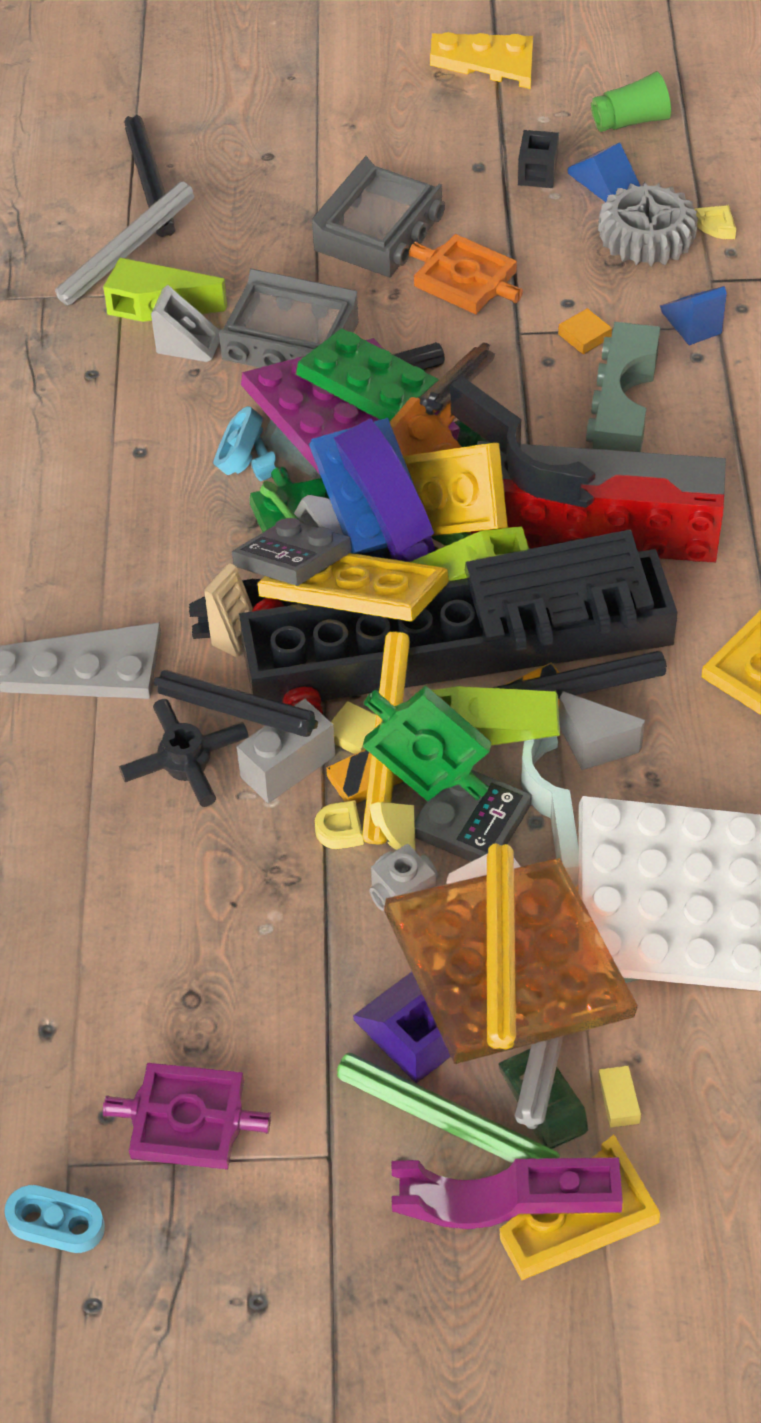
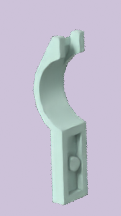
[521,736,579,894]

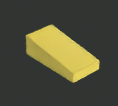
[598,1066,641,1128]

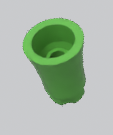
[591,71,671,132]

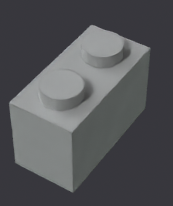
[237,699,335,804]

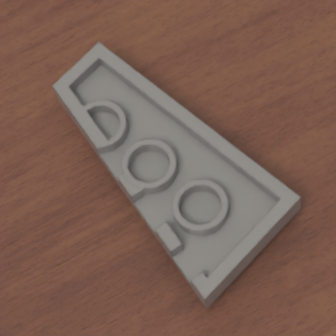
[0,622,161,699]

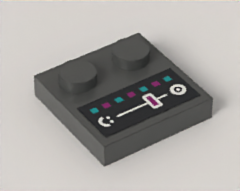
[232,518,351,586]
[414,770,532,862]

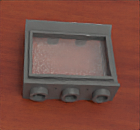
[312,156,445,278]
[219,269,359,368]

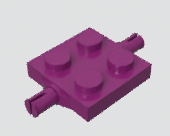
[103,1063,271,1170]

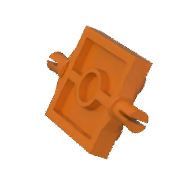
[409,234,523,314]
[390,397,462,456]

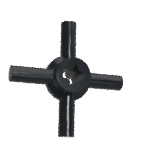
[119,699,249,807]

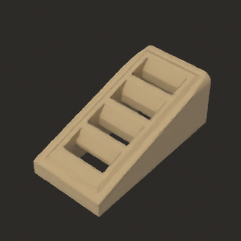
[204,563,253,657]

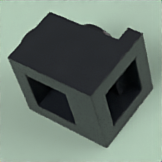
[518,130,559,188]

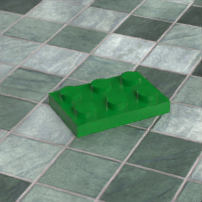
[296,328,439,422]

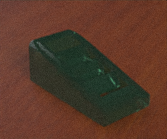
[498,1048,588,1149]

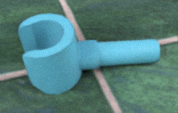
[251,437,276,481]

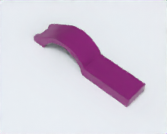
[391,1157,623,1229]

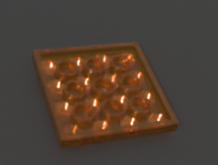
[384,858,638,1064]

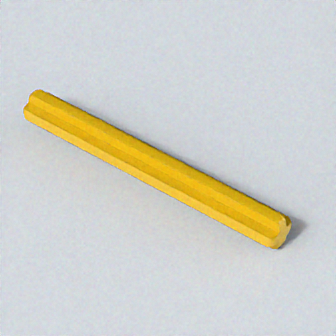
[362,632,410,845]
[487,843,516,1050]

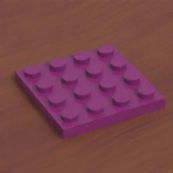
[241,338,460,474]

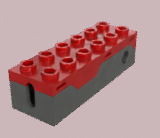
[471,441,726,563]

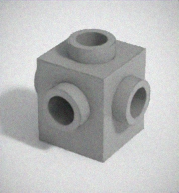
[370,844,438,928]

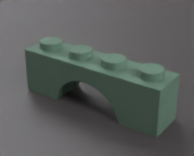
[586,322,660,452]

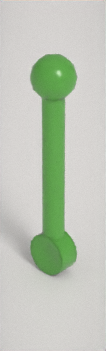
[260,481,297,519]

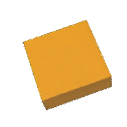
[558,308,612,354]

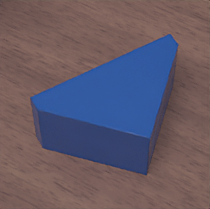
[568,142,640,202]
[660,286,727,345]

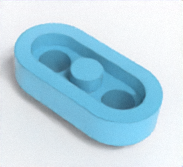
[213,406,263,475]
[5,1185,105,1253]

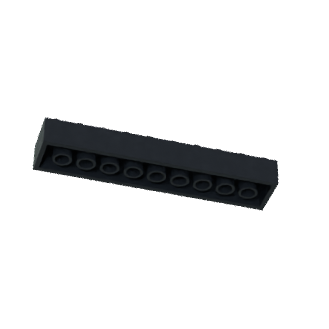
[239,549,678,703]

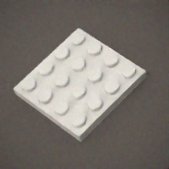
[578,796,761,991]

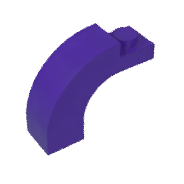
[334,418,436,562]

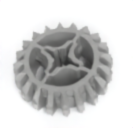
[598,182,698,267]

